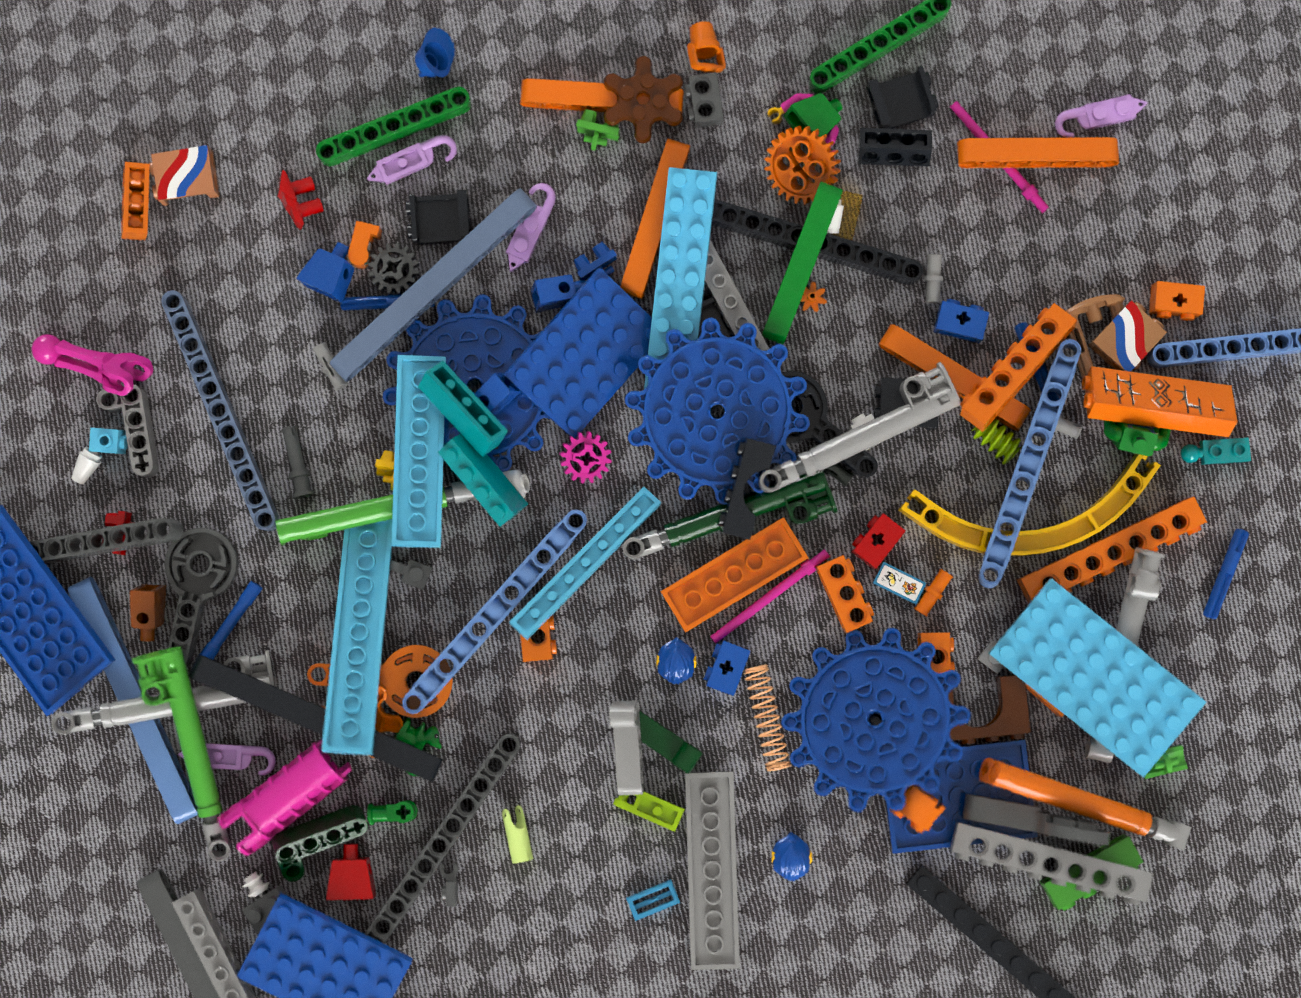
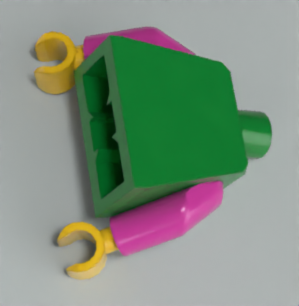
[768,93,843,167]

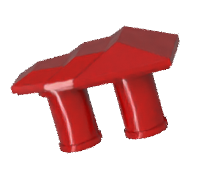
[278,170,323,230]

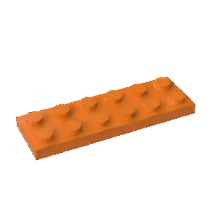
[660,517,808,633]

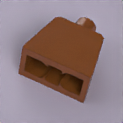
[130,584,167,642]

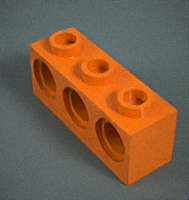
[121,162,150,240]
[816,555,874,633]

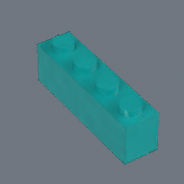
[418,361,508,457]
[438,434,528,527]

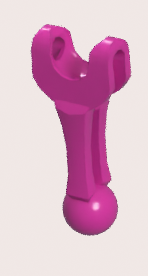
[31,334,153,396]

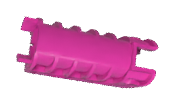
[218,739,352,856]

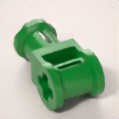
[367,800,418,825]

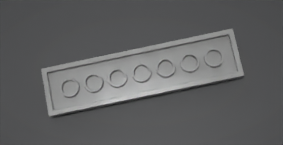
[685,771,740,970]

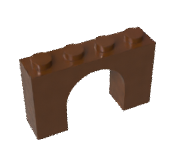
[948,675,1031,744]

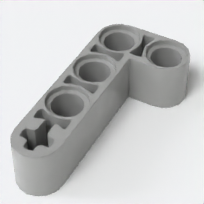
[96,384,159,478]
[609,700,644,795]

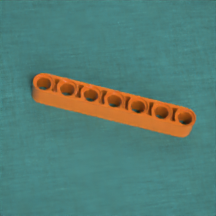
[520,79,684,113]
[957,137,1119,168]
[620,138,691,299]
[878,324,1031,431]

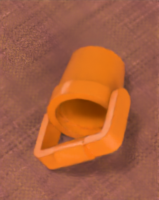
[687,21,726,73]

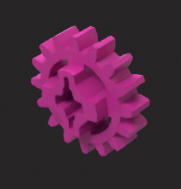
[559,431,612,484]

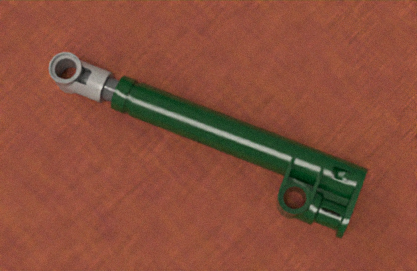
[623,470,837,560]

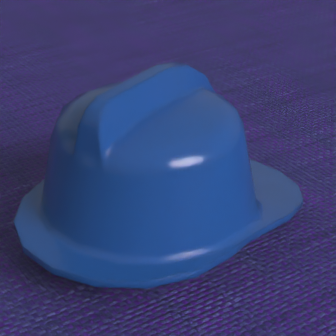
[415,28,455,78]

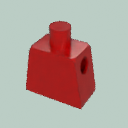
[326,843,376,900]

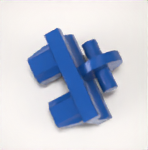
[574,242,617,280]

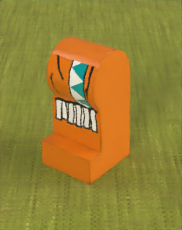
[348,221,382,269]

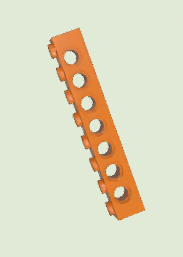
[1017,496,1207,604]

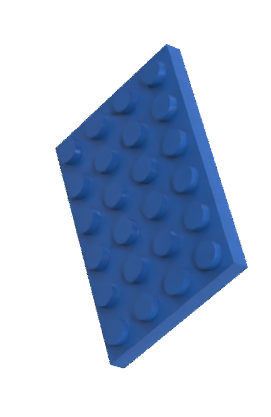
[503,268,652,439]
[885,739,1038,854]
[237,893,413,998]

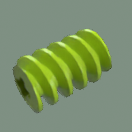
[971,419,1023,465]

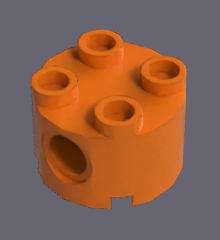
[889,785,946,834]

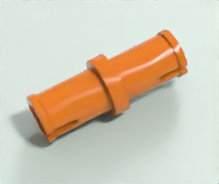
[914,569,953,617]

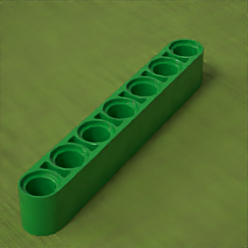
[809,0,951,94]
[316,87,472,167]
[762,181,843,345]

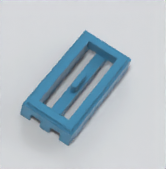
[626,879,680,921]

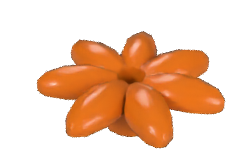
[800,282,827,312]

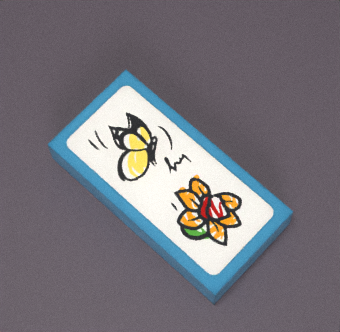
[872,562,926,605]

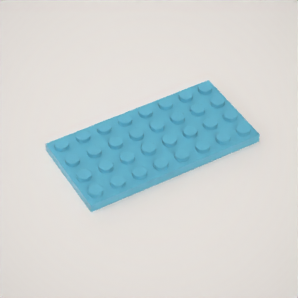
[989,578,1206,778]

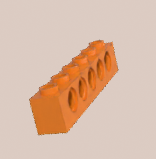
[960,303,1077,432]

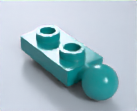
[1181,437,1251,465]

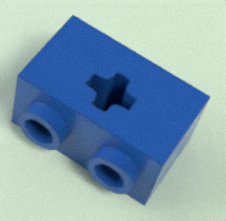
[933,299,989,343]
[703,640,750,696]

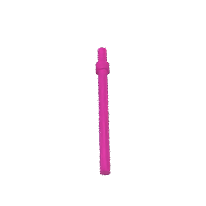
[950,101,1049,213]
[710,549,830,644]

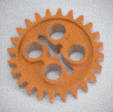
[764,125,841,204]

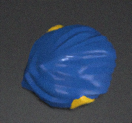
[656,637,696,685]
[772,832,812,881]

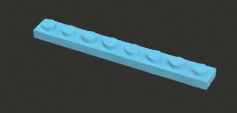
[509,487,661,640]

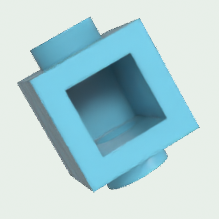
[89,428,128,454]

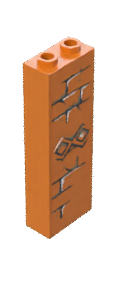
[1081,366,1237,437]

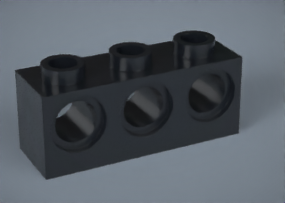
[858,128,932,167]

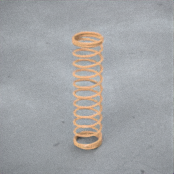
[743,664,792,771]

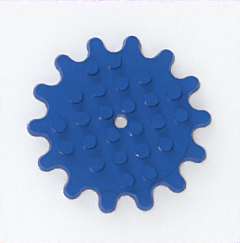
[383,294,550,472]
[625,318,810,505]
[781,628,971,812]

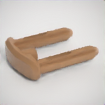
[1066,294,1141,379]

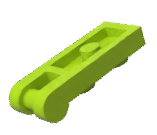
[613,791,685,832]

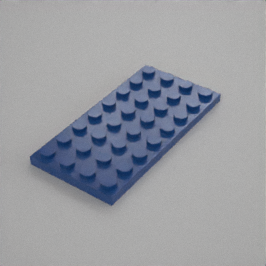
[0,505,116,716]

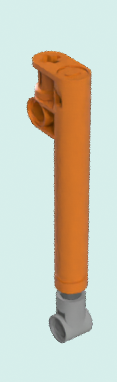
[979,758,1192,850]

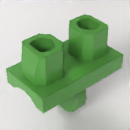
[576,109,620,151]
[1144,744,1188,779]

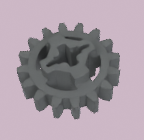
[368,243,420,295]

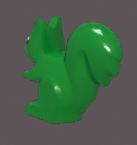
[394,717,442,776]

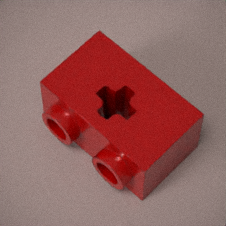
[851,513,906,570]

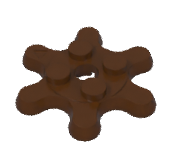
[603,56,683,144]

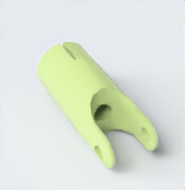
[502,805,533,864]

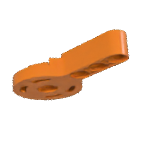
[307,645,452,718]

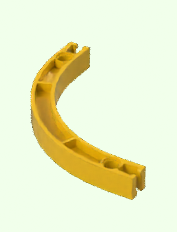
[898,454,1161,556]

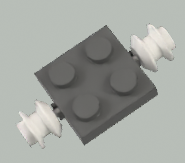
[242,872,288,935]

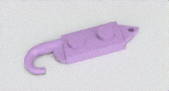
[1055,94,1147,138]
[367,135,457,185]
[506,183,556,272]
[178,743,276,776]

